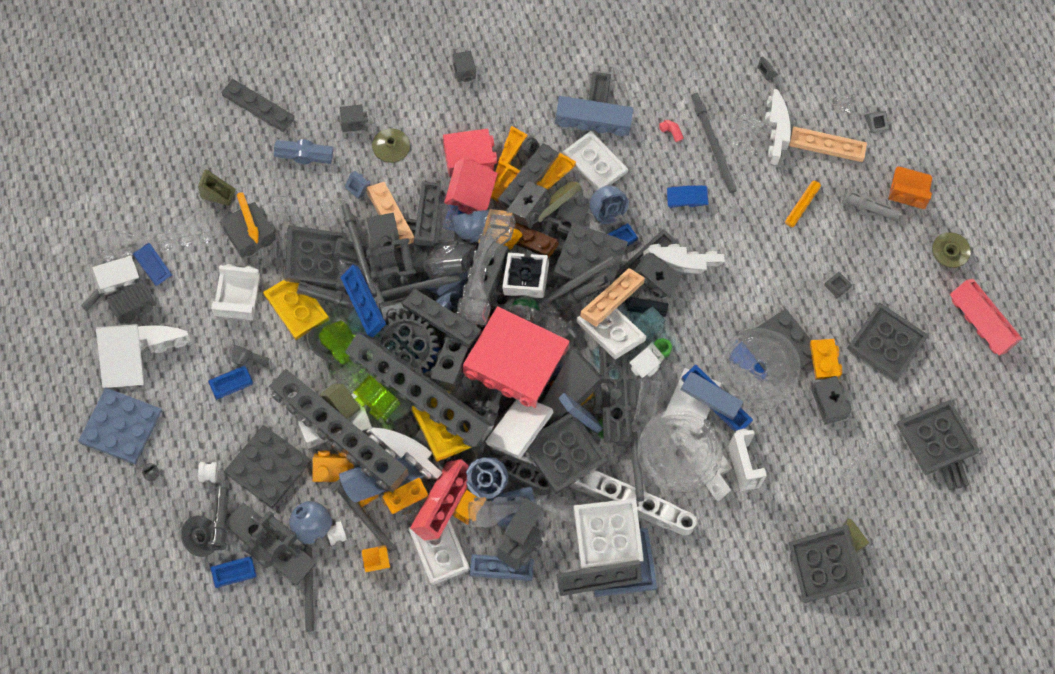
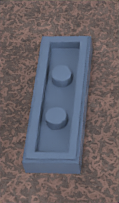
[680,372,743,420]
[559,393,603,433]
[470,554,534,581]

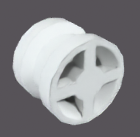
[198,462,218,483]
[327,521,347,546]

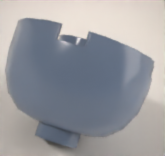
[590,185,629,224]
[452,210,492,243]
[466,457,509,499]
[289,501,332,544]

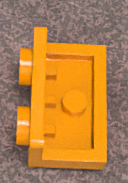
[810,339,842,380]
[312,450,355,482]
[382,478,428,514]

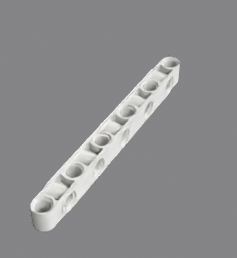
[489,446,697,535]

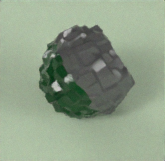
[509,296,541,324]

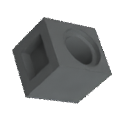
[453,50,476,82]
[340,104,368,132]

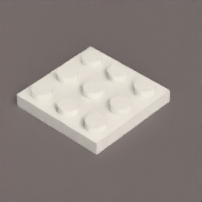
[573,498,644,568]

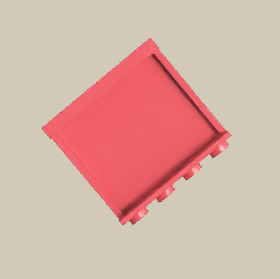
[463,306,569,408]

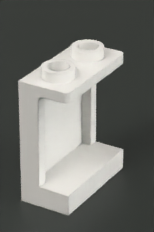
[211,264,260,320]
[728,429,767,492]

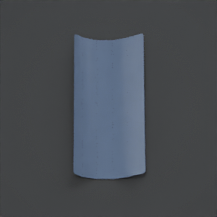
[339,455,424,502]

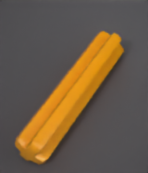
[785,180,821,228]

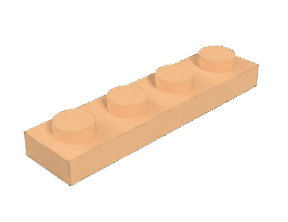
[789,126,867,162]
[367,182,415,248]
[580,268,645,327]

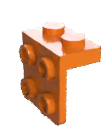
[888,166,932,209]

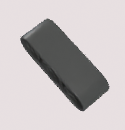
[443,243,481,274]
[499,455,552,496]

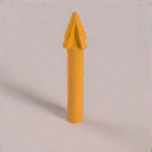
[236,192,259,243]

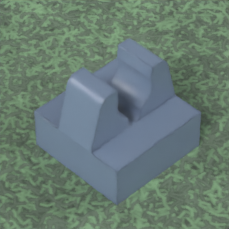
[345,171,371,199]

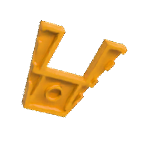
[491,126,576,205]

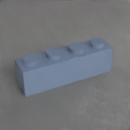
[555,96,634,136]

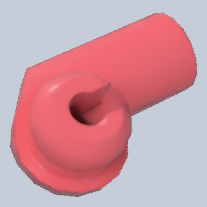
[659,120,684,142]

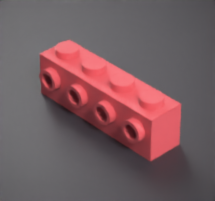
[950,279,1023,355]
[410,459,469,540]

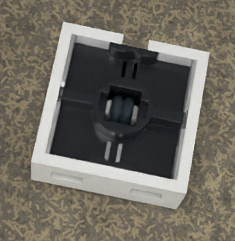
[502,253,549,298]

